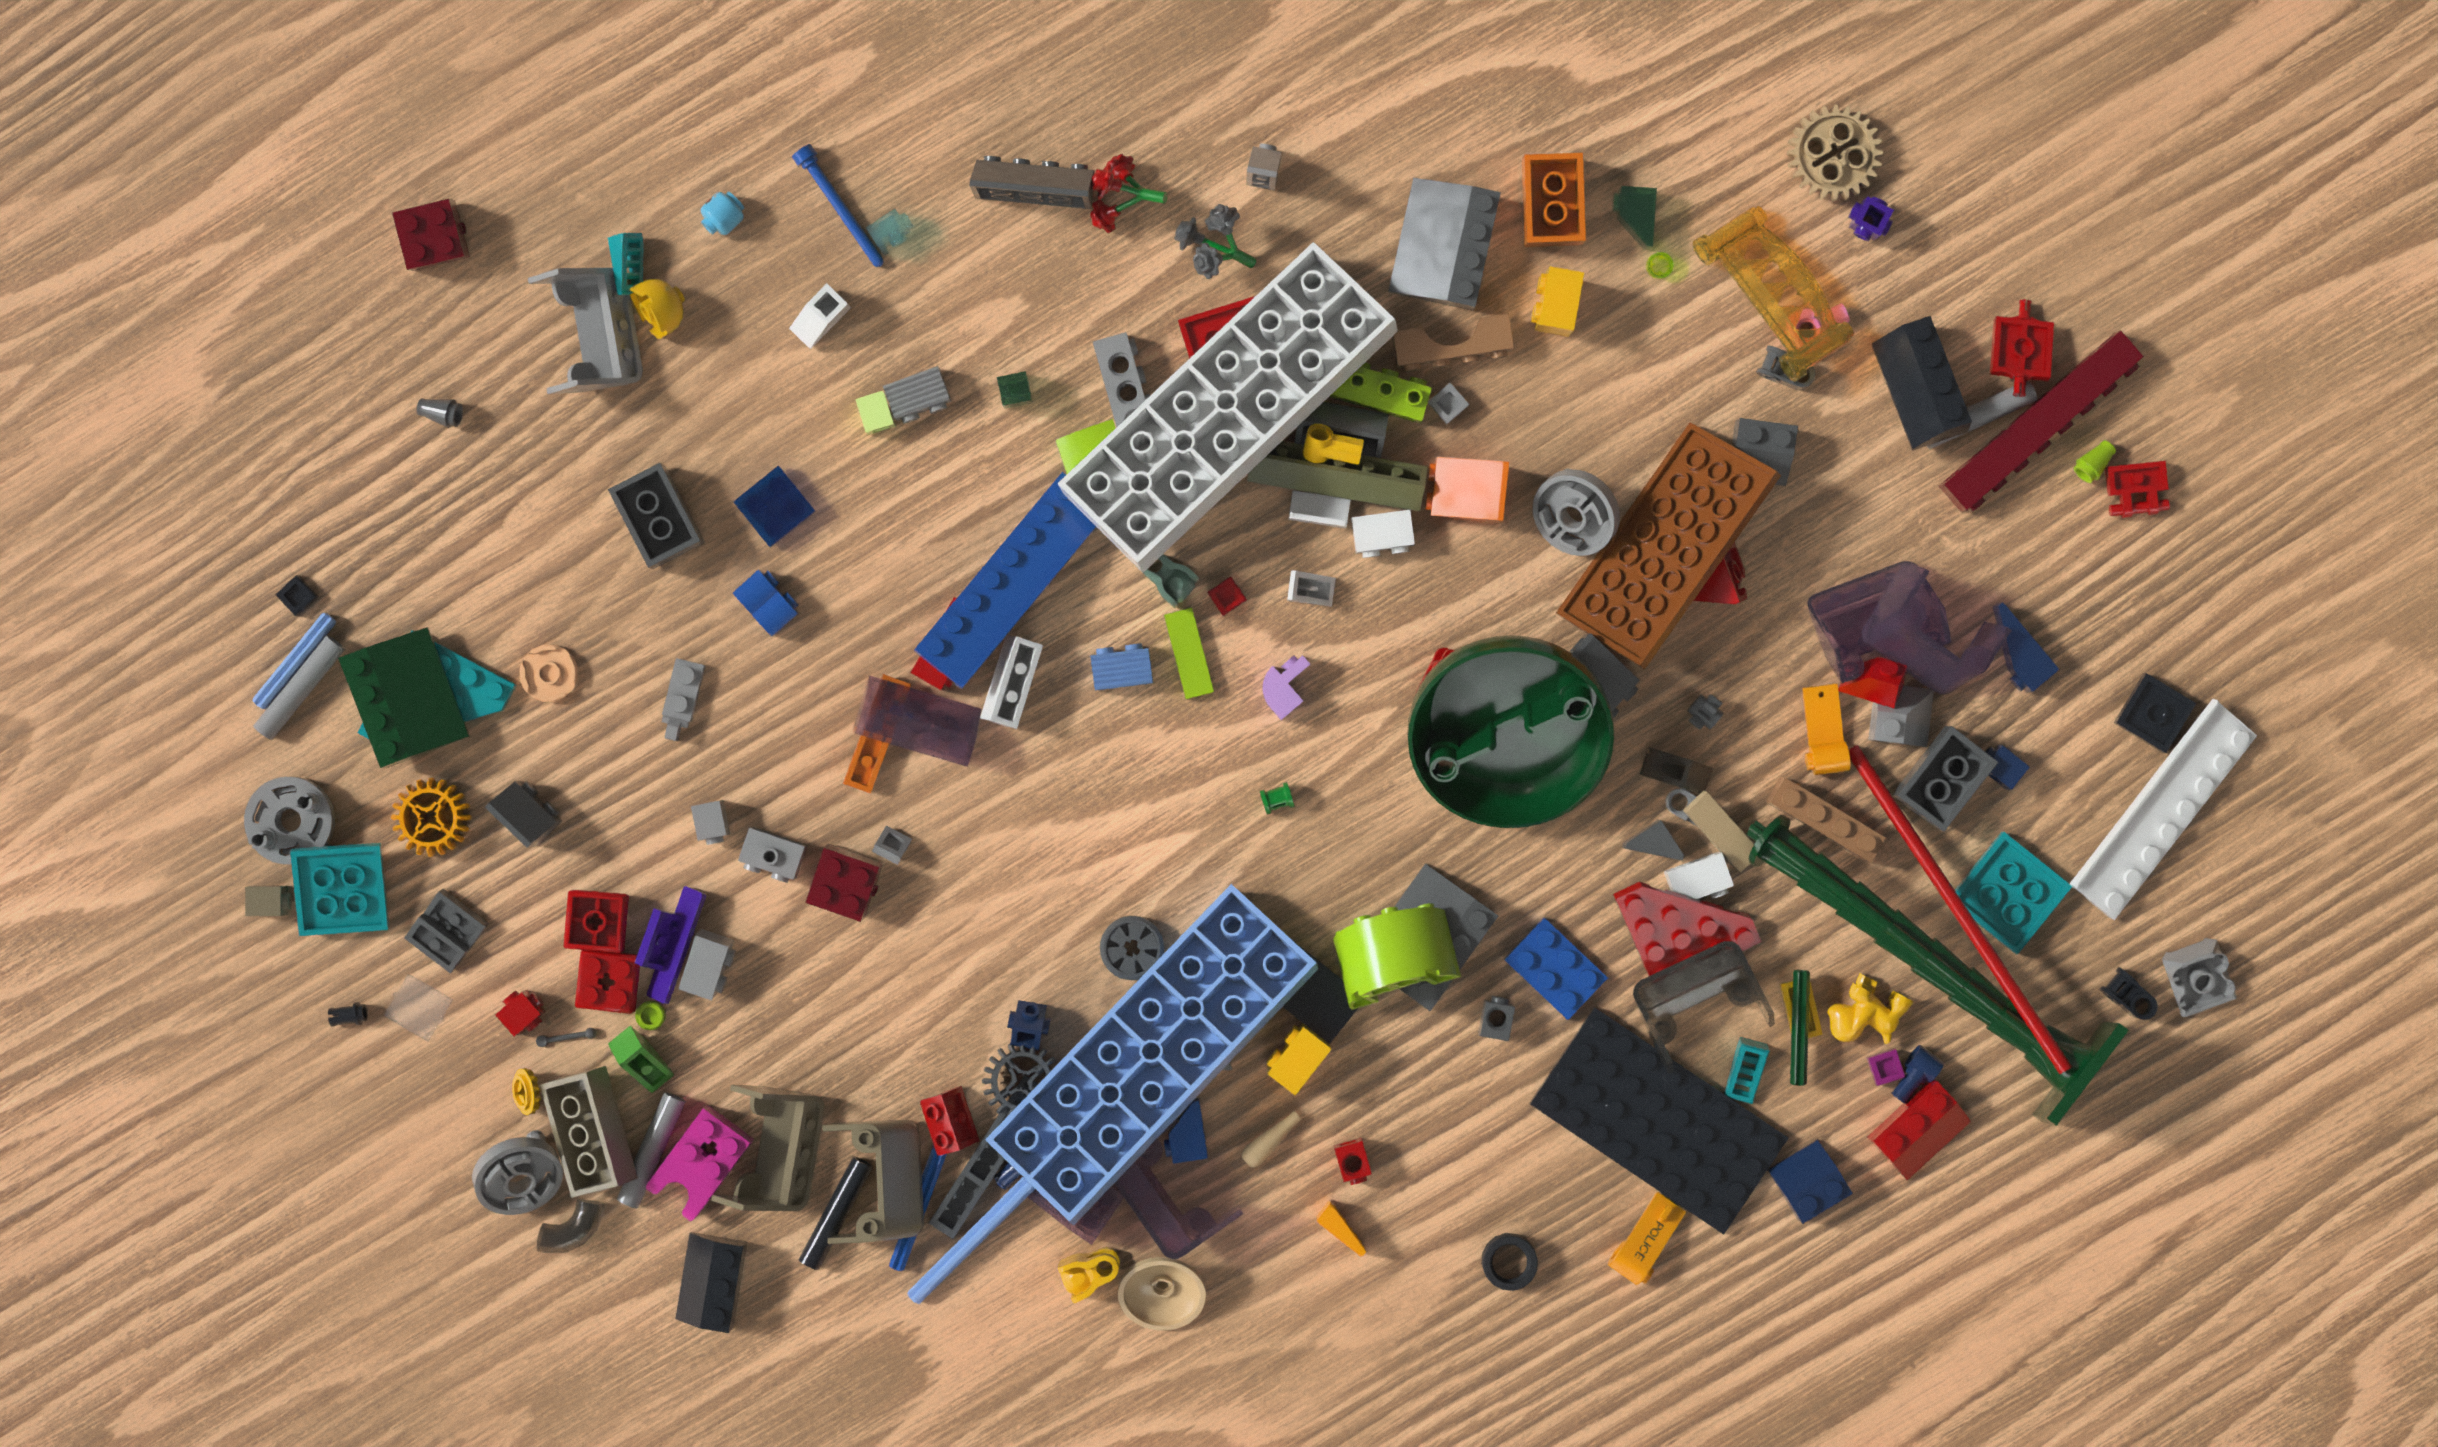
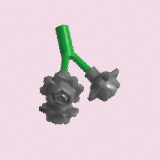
[1174,204,1256,279]

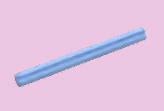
[907,1177,1035,1304]

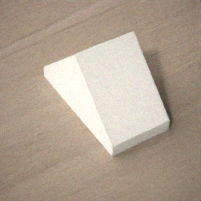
[1287,570,1336,607]

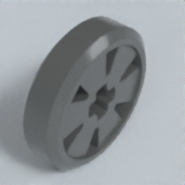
[1100,916,1164,980]

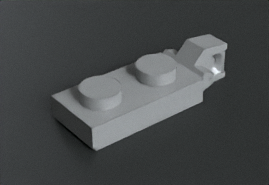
[662,658,706,741]

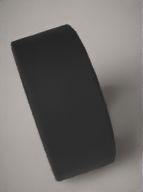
[1481,1233,1538,1291]

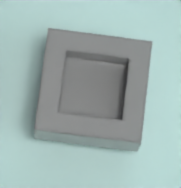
[1428,383,1469,425]
[872,826,912,865]

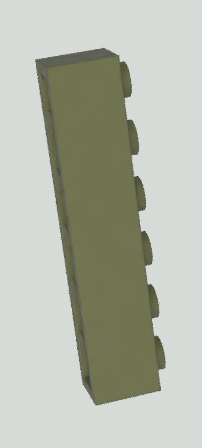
[1247,441,1428,512]

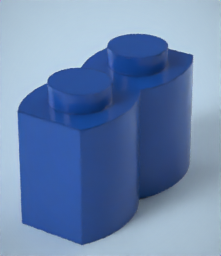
[733,570,799,637]

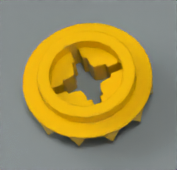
[512,1068,541,1115]

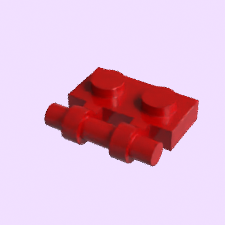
[2105,460,2170,518]

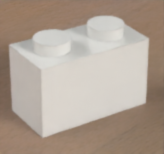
[1351,510,1415,558]
[1664,852,1734,902]

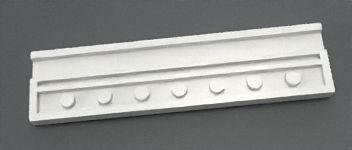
[2069,699,2257,920]

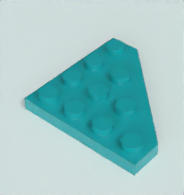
[357,630,517,739]

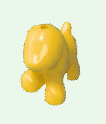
[1827,973,1913,1044]

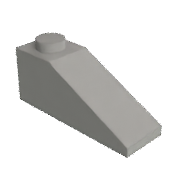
[1246,144,1282,191]

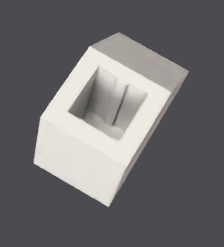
[789,283,851,349]

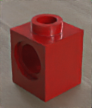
[1333,1138,1372,1185]

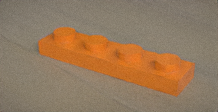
[843,674,911,794]

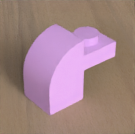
[1262,655,1310,720]

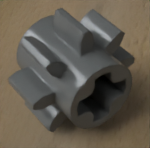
[1687,694,1724,730]

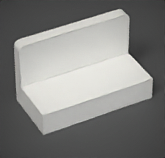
[1288,490,1351,529]

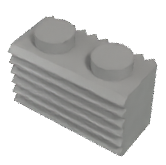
[883,366,951,424]

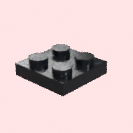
[2114,673,2196,753]

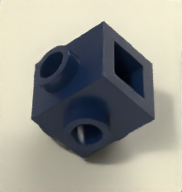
[1007,1000,1051,1050]

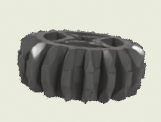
[982,1044,1055,1116]

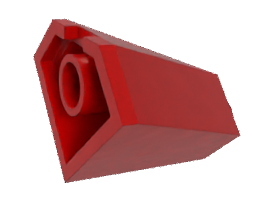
[1694,542,1747,604]

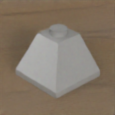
[1868,686,1934,747]

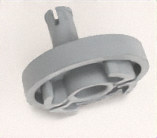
[1533,468,1620,556]
[244,777,335,864]
[472,1130,563,1215]

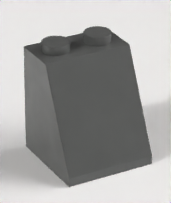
[1569,633,1640,718]

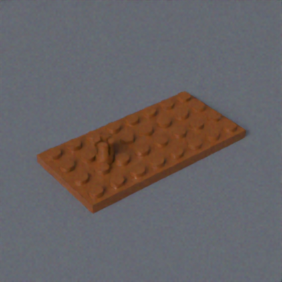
[1556,422,1781,670]

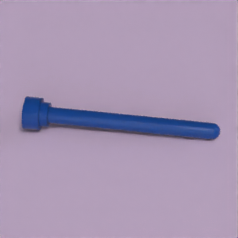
[792,144,884,267]

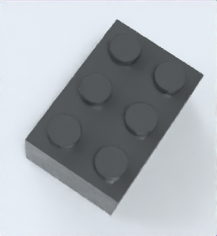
[608,463,705,569]

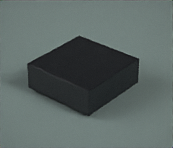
[275,575,319,616]

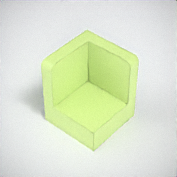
[855,391,896,435]

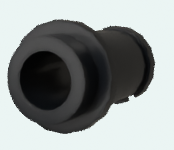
[328,1002,368,1027]

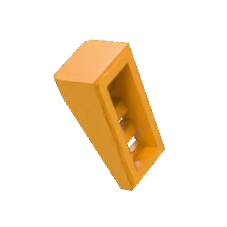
[1316,1200,1366,1257]

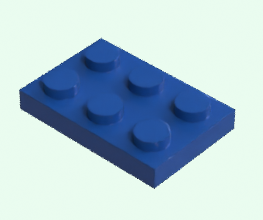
[1504,917,1608,1020]

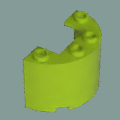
[1333,903,1461,1010]

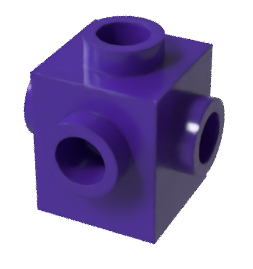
[1848,197,1894,241]

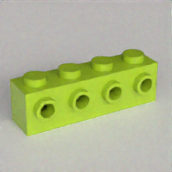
[1329,363,1432,424]

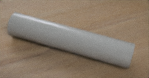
[1927,381,2037,449]
[253,635,345,740]
[617,1092,686,1208]

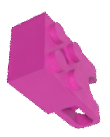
[646,1105,754,1222]

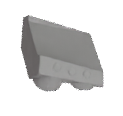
[2162,938,2237,1017]

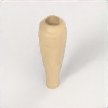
[1242,1111,1301,1168]

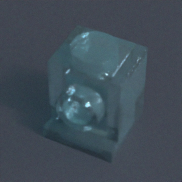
[866,209,914,256]

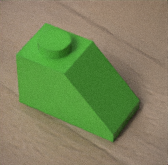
[608,1025,674,1093]

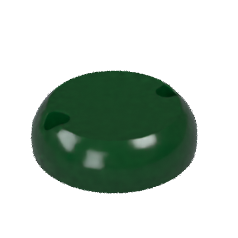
[1407,635,1614,828]

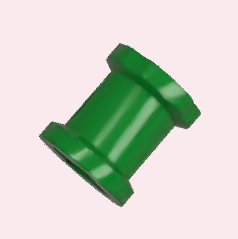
[1260,782,1295,815]

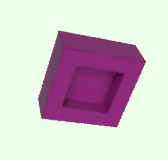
[1866,1048,1905,1086]

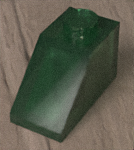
[1612,186,1657,250]

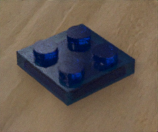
[733,465,816,548]

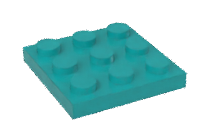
[1955,831,2072,955]
[290,843,389,936]

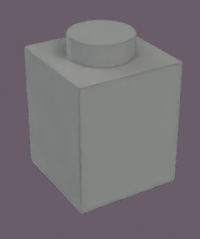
[691,800,730,845]

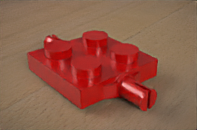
[1990,299,2054,397]

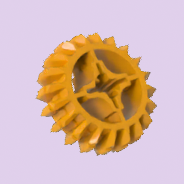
[391,778,472,857]

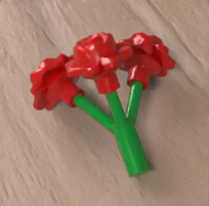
[1090,154,1167,233]

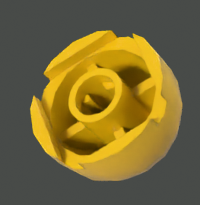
[630,279,685,339]

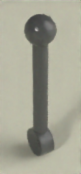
[536,1027,596,1047]

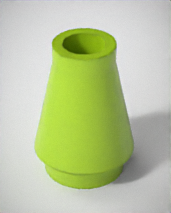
[2074,440,2116,483]

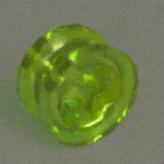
[1646,252,1674,279]

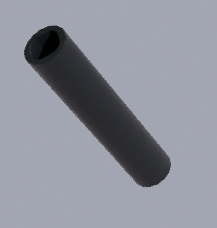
[798,1156,873,1270]

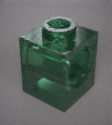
[997,371,1033,409]

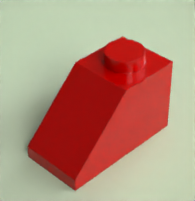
[1838,657,1907,709]

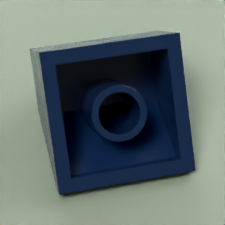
[1768,1140,1853,1224]

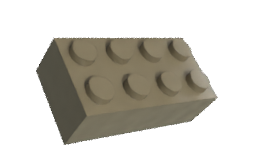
[539,1066,638,1198]

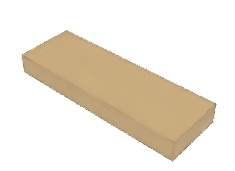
[1683,790,1754,873]

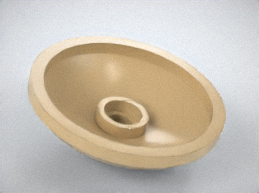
[1118,1257,1206,1330]

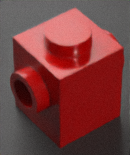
[495,990,546,1037]

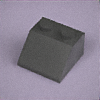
[1732,418,1798,486]
[485,781,562,848]

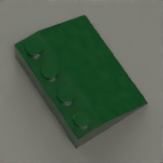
[338,627,470,768]

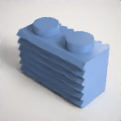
[1090,643,1153,691]

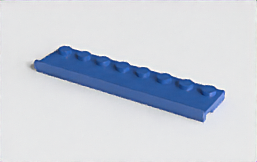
[914,472,1096,689]

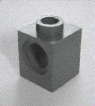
[1478,996,1515,1041]

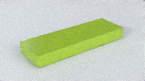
[1164,607,1214,699]

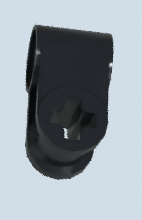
[2099,967,2158,1020]

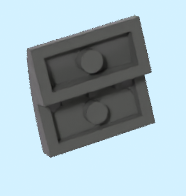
[404,889,489,973]

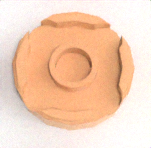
[520,645,579,702]

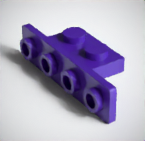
[635,886,706,1004]

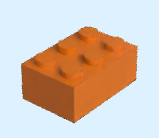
[1522,153,1586,247]

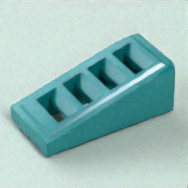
[608,233,644,295]
[1724,1037,1770,1104]

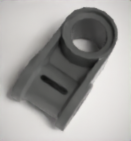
[1756,345,1816,390]

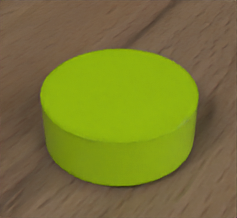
[635,1001,666,1030]

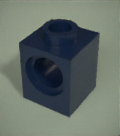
[1985,745,2030,790]

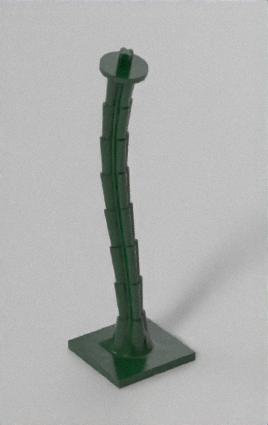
[1746,815,2129,1126]

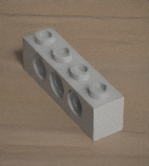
[1093,332,1150,427]

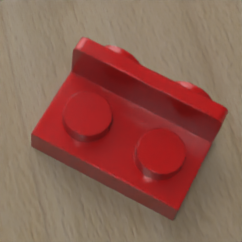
[920,1086,980,1156]

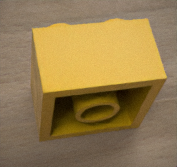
[1531,266,1585,337]
[1266,1023,1332,1096]

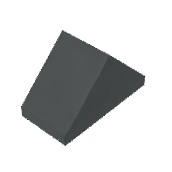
[1622,820,1684,861]

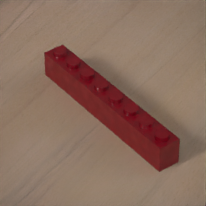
[1939,330,2144,512]

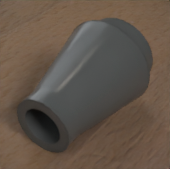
[416,398,463,428]

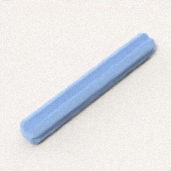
[252,613,336,709]

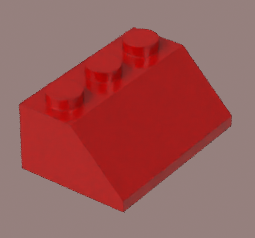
[1867,1080,1971,1180]

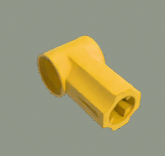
[1302,424,1364,465]

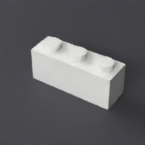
[980,635,1043,729]

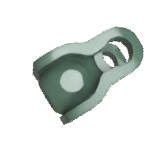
[1144,554,1200,608]

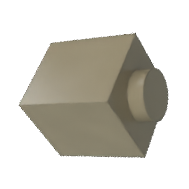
[245,885,292,916]

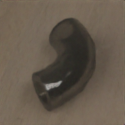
[537,1199,606,1253]

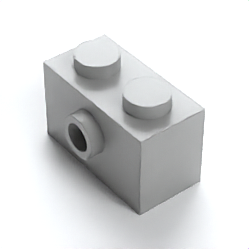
[738,827,808,883]
[679,929,736,1001]

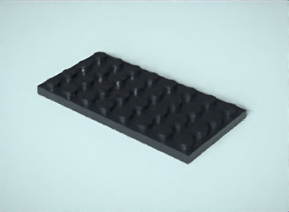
[1529,1007,1789,1235]

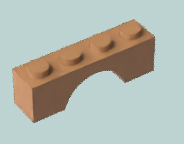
[1392,313,1514,372]
[1766,777,1886,863]

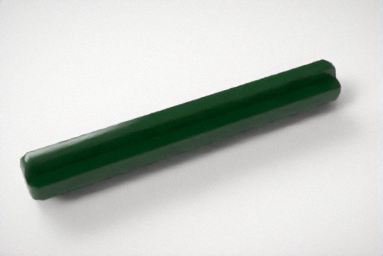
[1790,969,1810,1086]

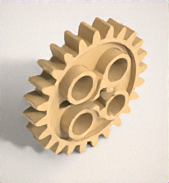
[1786,105,1883,201]

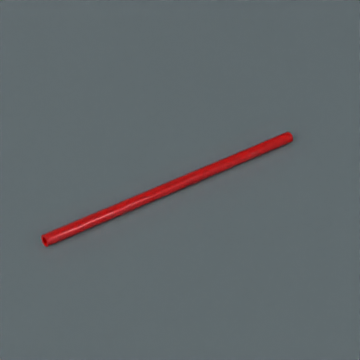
[1849,745,2072,1074]

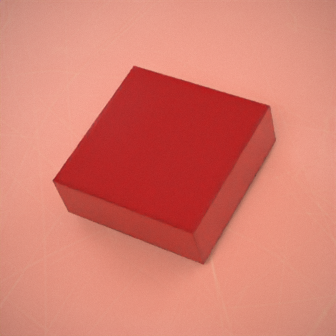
[1207,576,1247,616]

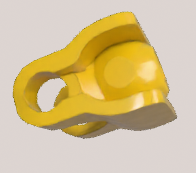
[1057,1247,1120,1303]

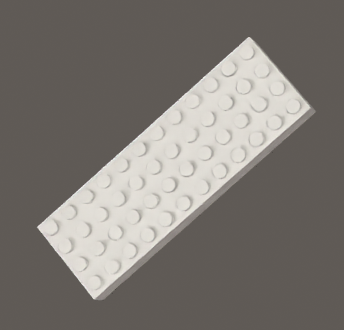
[1057,242,1398,573]

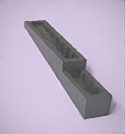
[929,1075,1038,1239]

